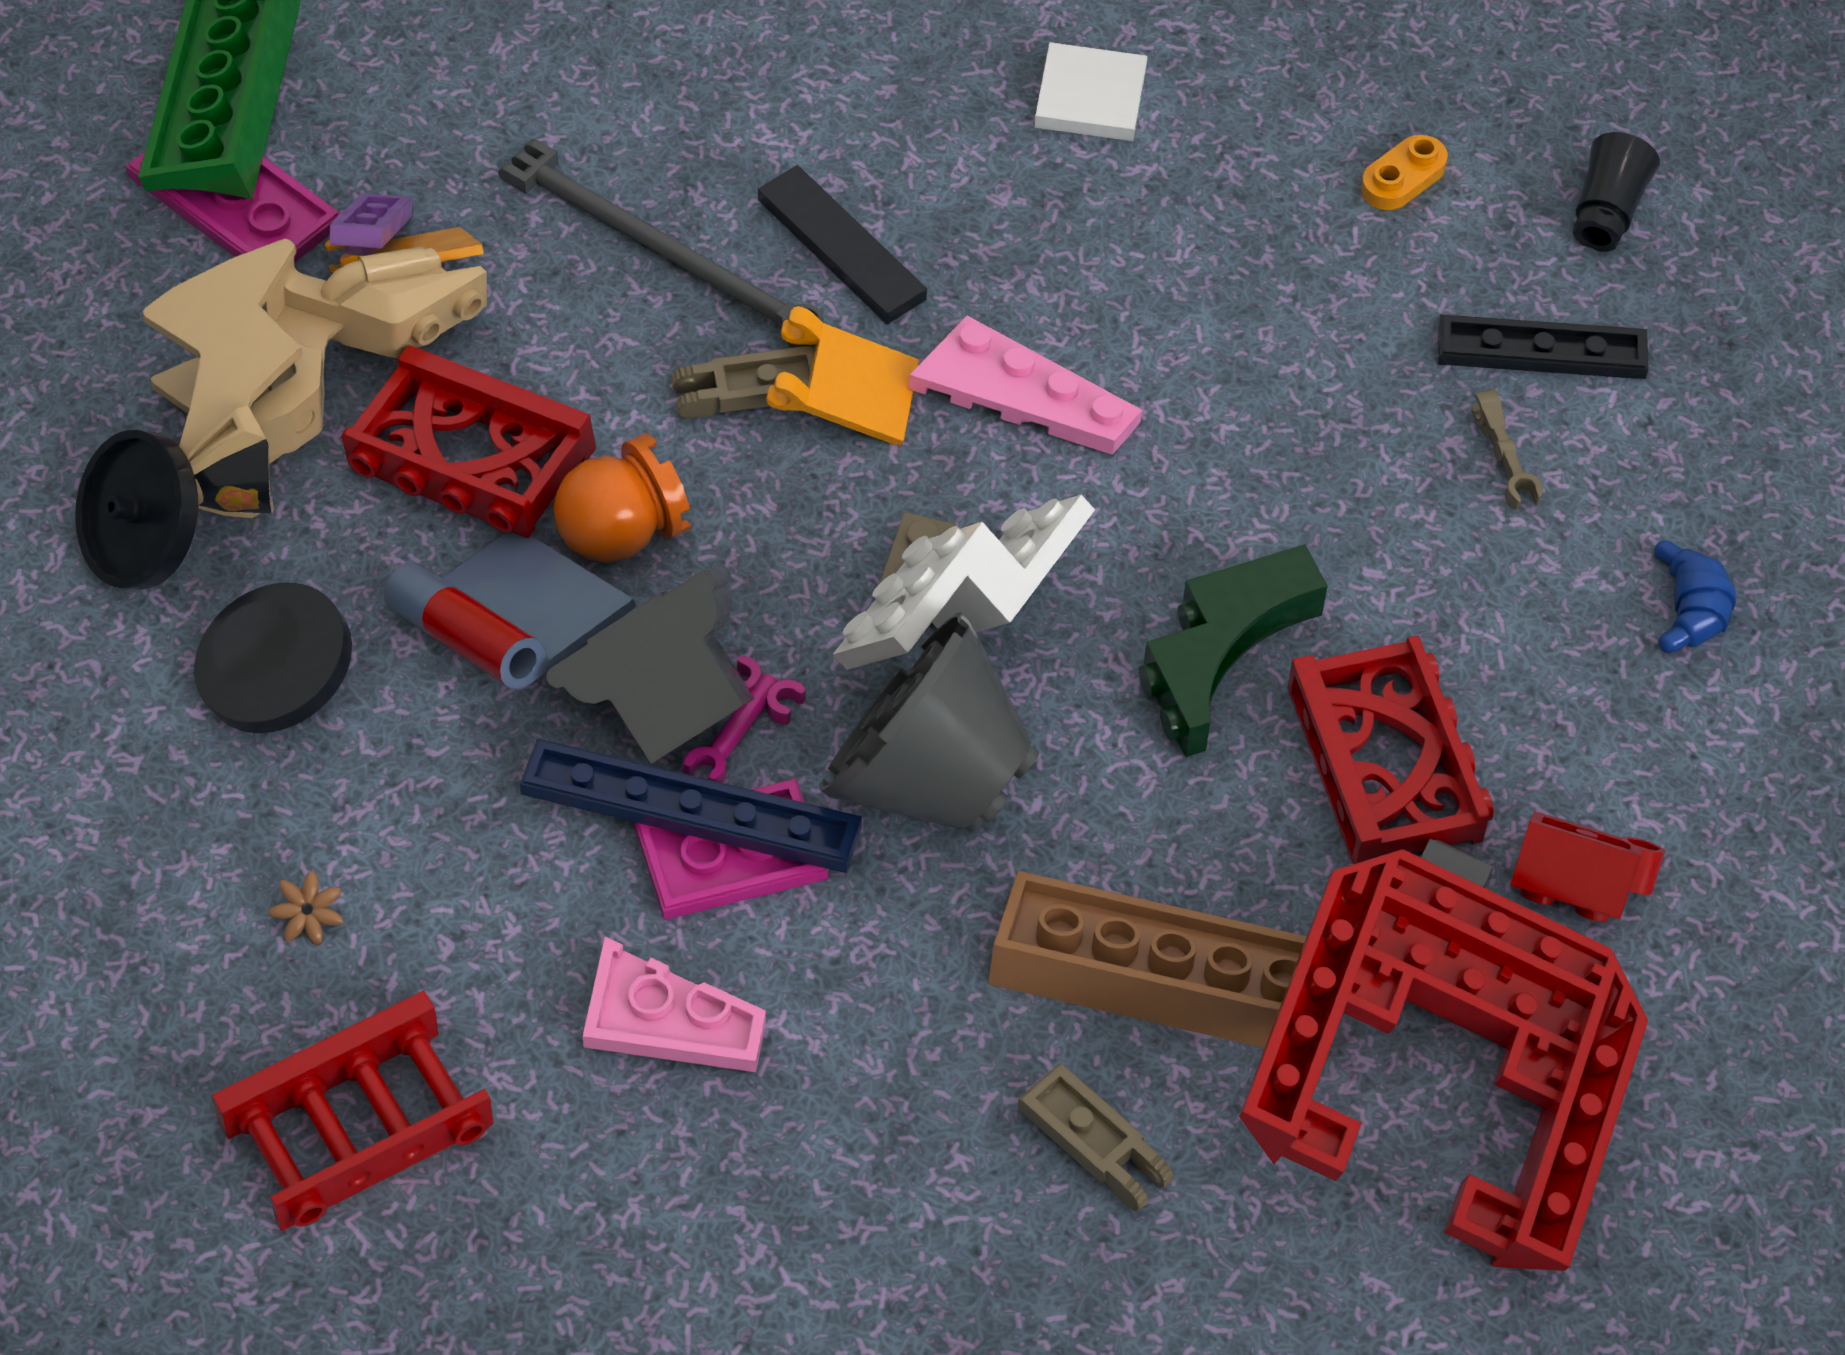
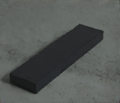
[758,165,927,324]
[1438,314,1648,379]

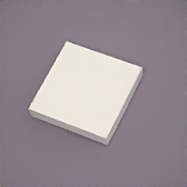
[1034,42,1148,141]

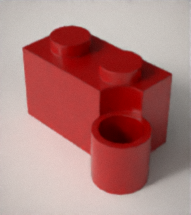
[1510,811,1665,922]

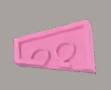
[583,937,766,1072]

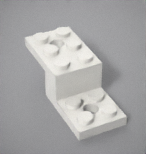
[833,494,1095,670]

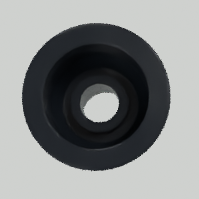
[1573,132,1660,252]

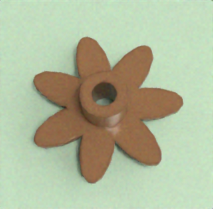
[269,871,344,946]

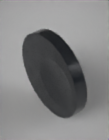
[75,430,198,590]
[194,583,352,733]

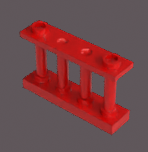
[212,990,493,1232]

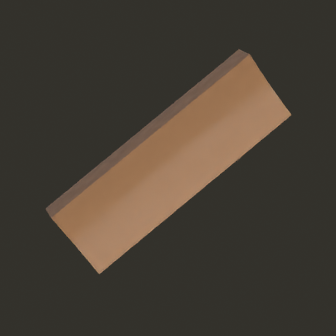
[988,871,1327,1062]

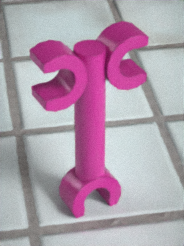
[684,656,806,783]

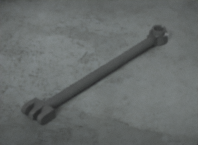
[498,139,824,347]

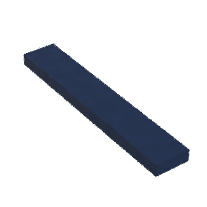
[520,739,862,873]

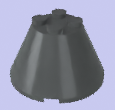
[819,612,1039,831]

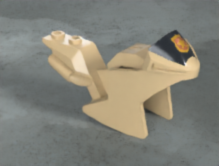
[143,239,487,518]

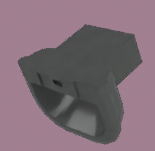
[546,565,754,764]

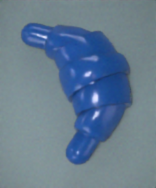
[1654,540,1736,653]

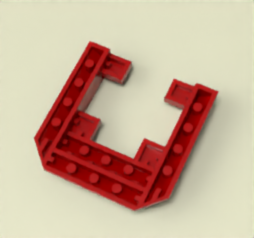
[1239,849,1648,1271]

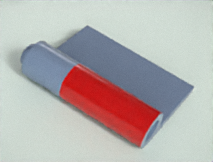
[384,532,636,689]

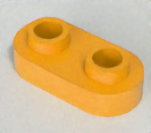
[1361,135,1448,210]

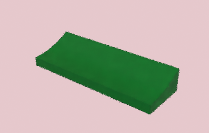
[138,0,301,200]

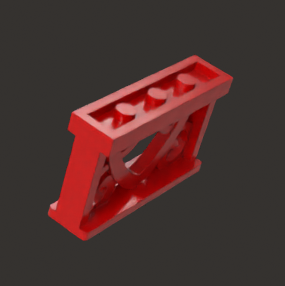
[341,344,596,538]
[1287,635,1494,864]

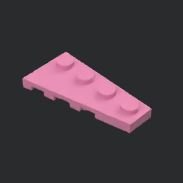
[908,315,1143,455]

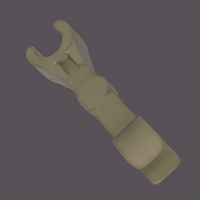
[1471,389,1543,510]

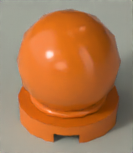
[553,433,691,564]

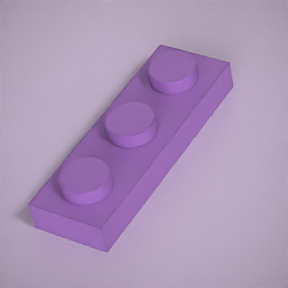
[330,193,412,255]

